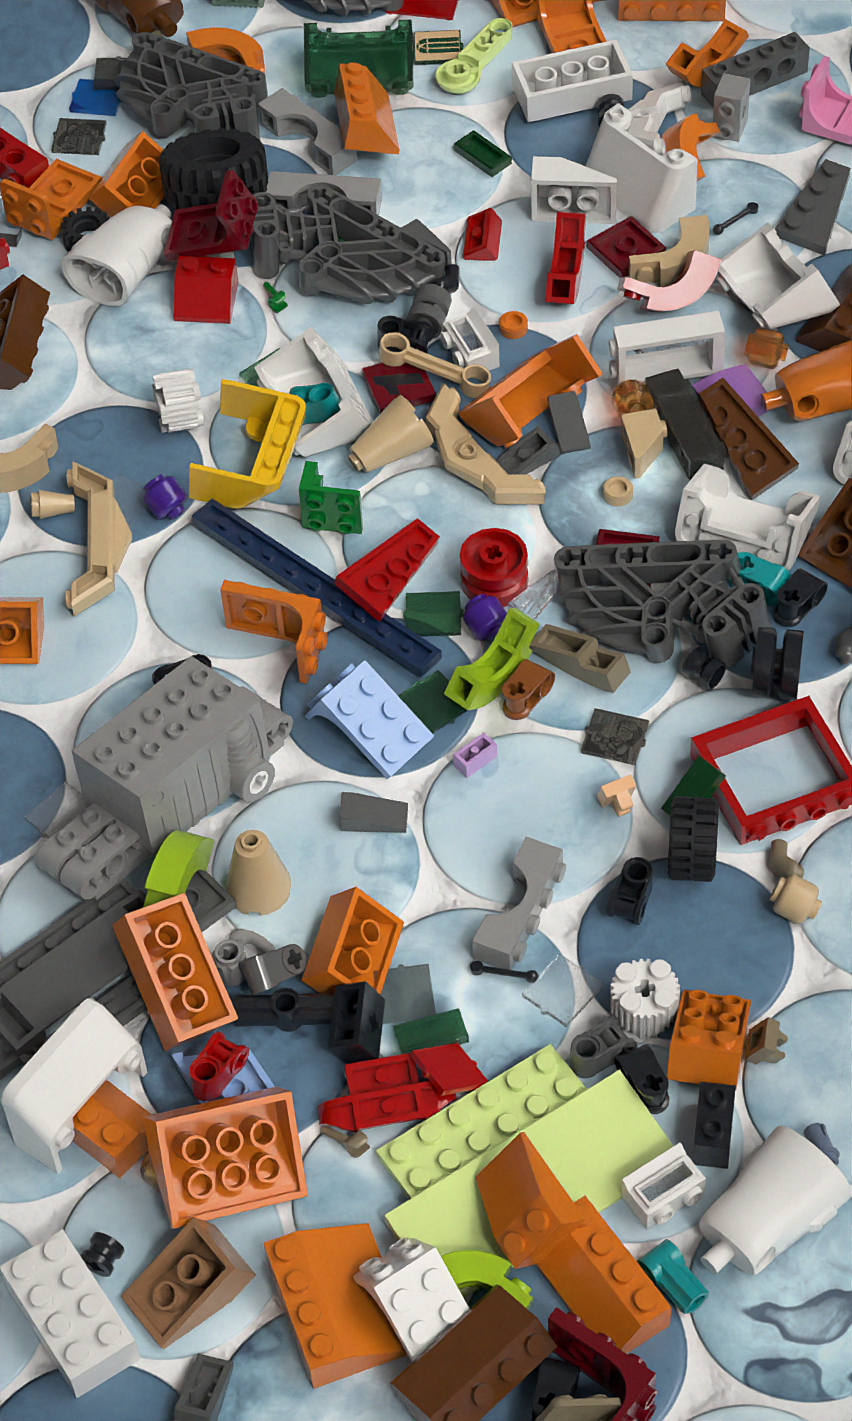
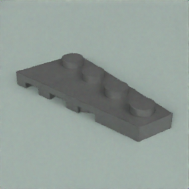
[775,159,851,256]

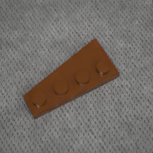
[698,377,799,500]

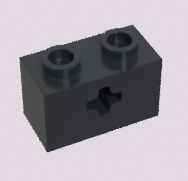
[328,981,385,1064]
[693,1082,736,1169]

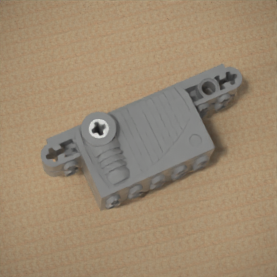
[36,656,293,900]

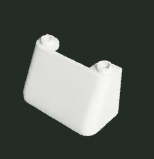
[585,103,698,233]
[716,223,840,329]
[254,327,374,457]
[675,464,821,571]

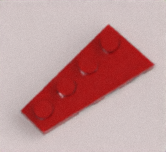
[334,518,440,622]

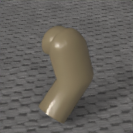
[770,839,804,879]

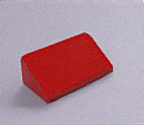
[463,208,502,261]

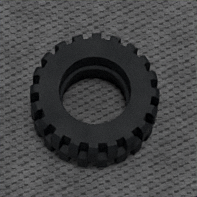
[159,128,269,210]

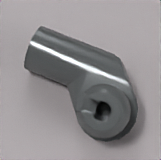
[833,625,852,665]

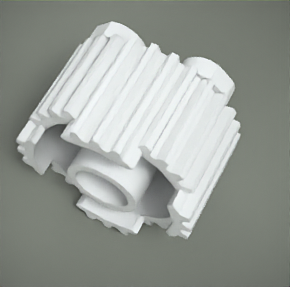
[152,369,204,433]
[610,959,680,1039]

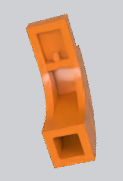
[666,19,749,88]
[186,27,265,74]
[661,113,720,181]

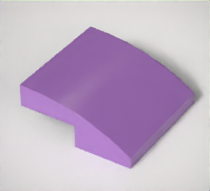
[692,364,770,417]

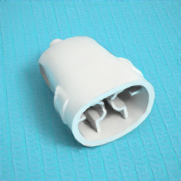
[61,204,172,306]
[699,1125,852,1275]

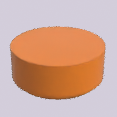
[499,311,528,339]

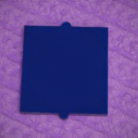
[69,79,122,116]

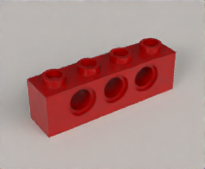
[0,128,49,188]

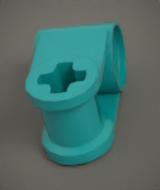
[289,383,341,425]
[728,552,791,605]

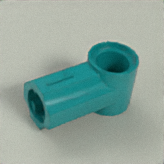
[637,1239,709,1315]

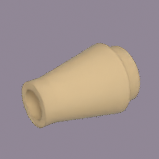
[30,489,75,520]

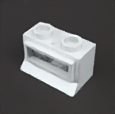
[440,306,500,370]
[622,1142,706,1229]

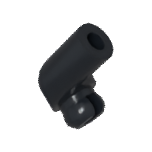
[431,264,460,294]

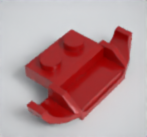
[316,1053,457,1132]

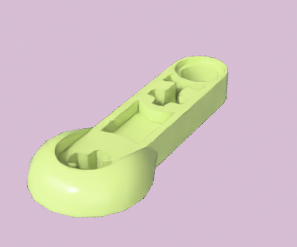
[435,18,512,94]

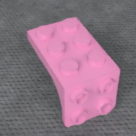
[799,56,852,145]

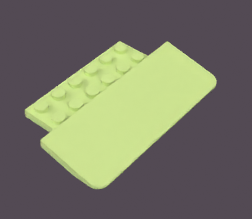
[376,1044,673,1298]

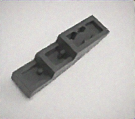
[174,1353,234,1421]

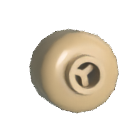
[769,874,822,924]

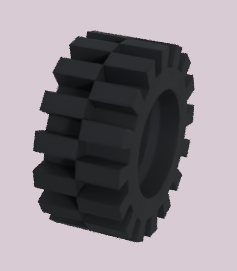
[61,207,110,252]

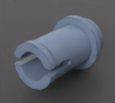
[803,1123,840,1166]

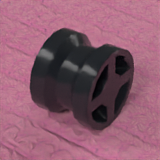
[80,1232,125,1277]

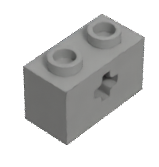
[713,73,750,142]

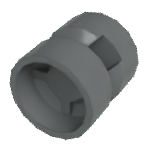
[406,284,452,338]

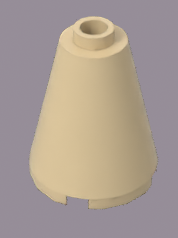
[348,395,434,473]
[225,830,291,916]

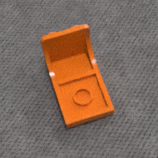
[537,0,607,53]
[0,159,102,240]
[220,580,328,684]

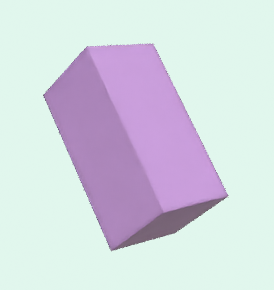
[453,732,497,778]

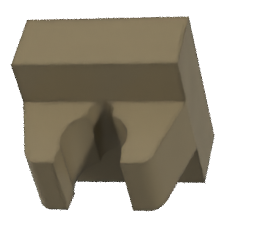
[745,1017,788,1065]

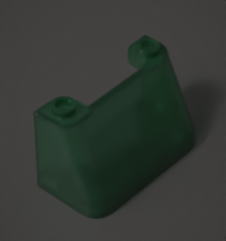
[304,19,414,98]

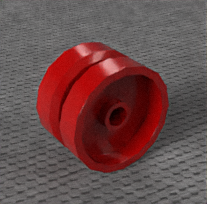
[459,528,529,607]

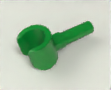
[263,282,288,313]

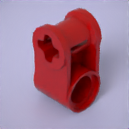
[190,1031,250,1101]

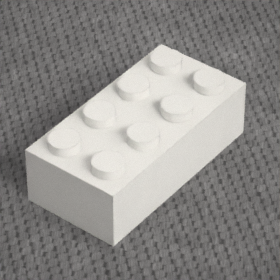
[512,40,633,122]
[0,1229,141,1398]

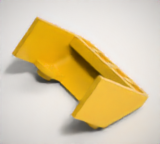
[189,378,306,509]

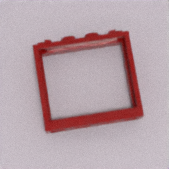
[690,695,852,845]

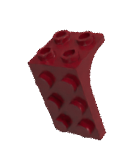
[163,170,259,262]
[548,1307,658,1421]

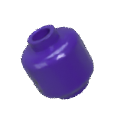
[142,474,188,521]
[463,594,507,642]

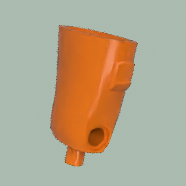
[761,340,852,421]

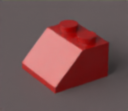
[173,256,239,324]

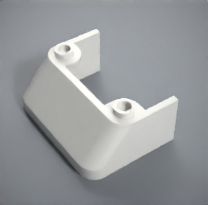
[1,998,147,1174]

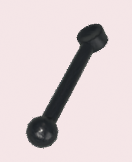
[713,202,759,235]
[470,961,539,983]

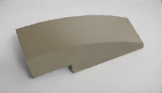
[529,624,631,693]

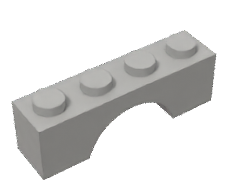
[258,88,358,175]
[266,171,382,215]
[472,837,566,970]

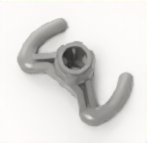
[212,929,276,986]

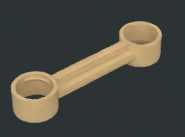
[378,332,491,398]

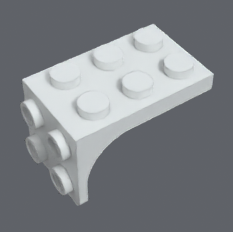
[353,1237,469,1362]

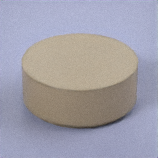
[603,476,633,506]

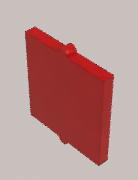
[410,1043,489,1096]

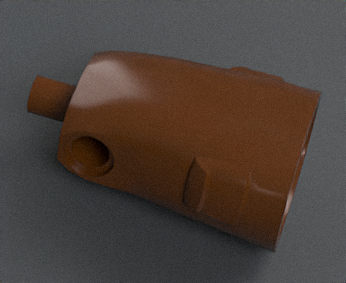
[93,0,184,37]

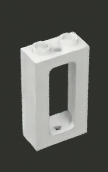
[609,311,725,389]

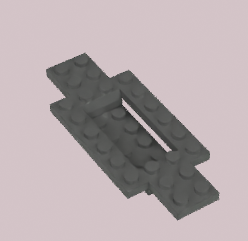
[0,870,236,1079]

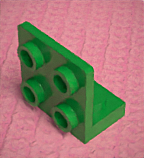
[299,461,363,534]

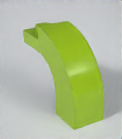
[444,608,540,710]
[143,830,215,908]
[441,1250,534,1310]

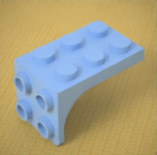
[305,660,434,779]

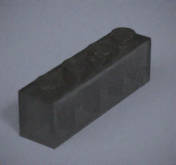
[645,368,727,481]

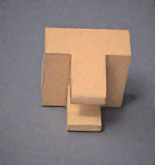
[597,774,636,817]

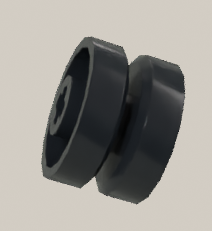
[751,627,804,701]

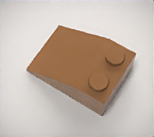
[121,1217,256,1349]

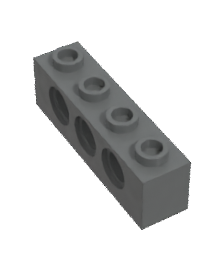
[701,32,810,108]

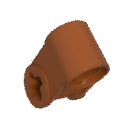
[502,659,555,720]

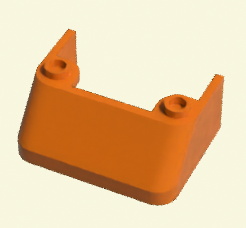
[458,334,603,449]

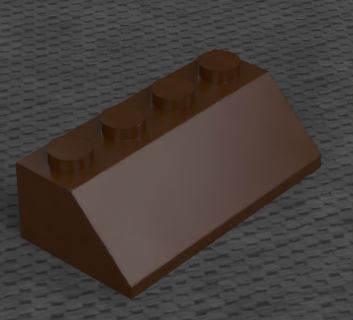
[796,264,852,352]
[0,274,50,390]
[390,1284,558,1421]

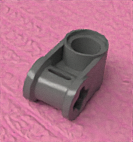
[240,944,307,995]
[570,1016,637,1078]

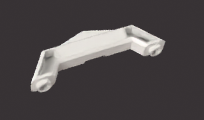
[625,80,691,156]

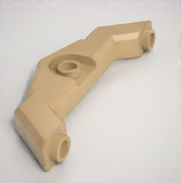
[425,383,546,504]
[66,461,133,616]

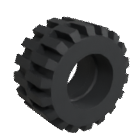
[668,796,719,882]

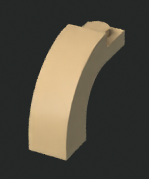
[629,215,710,287]
[0,423,59,493]

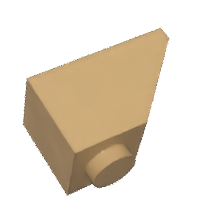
[621,409,667,479]

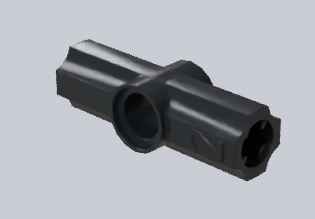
[234,988,335,1032]

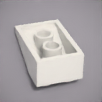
[531,156,617,224]

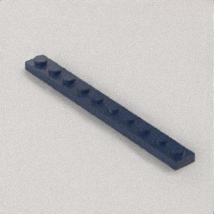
[192,498,442,678]

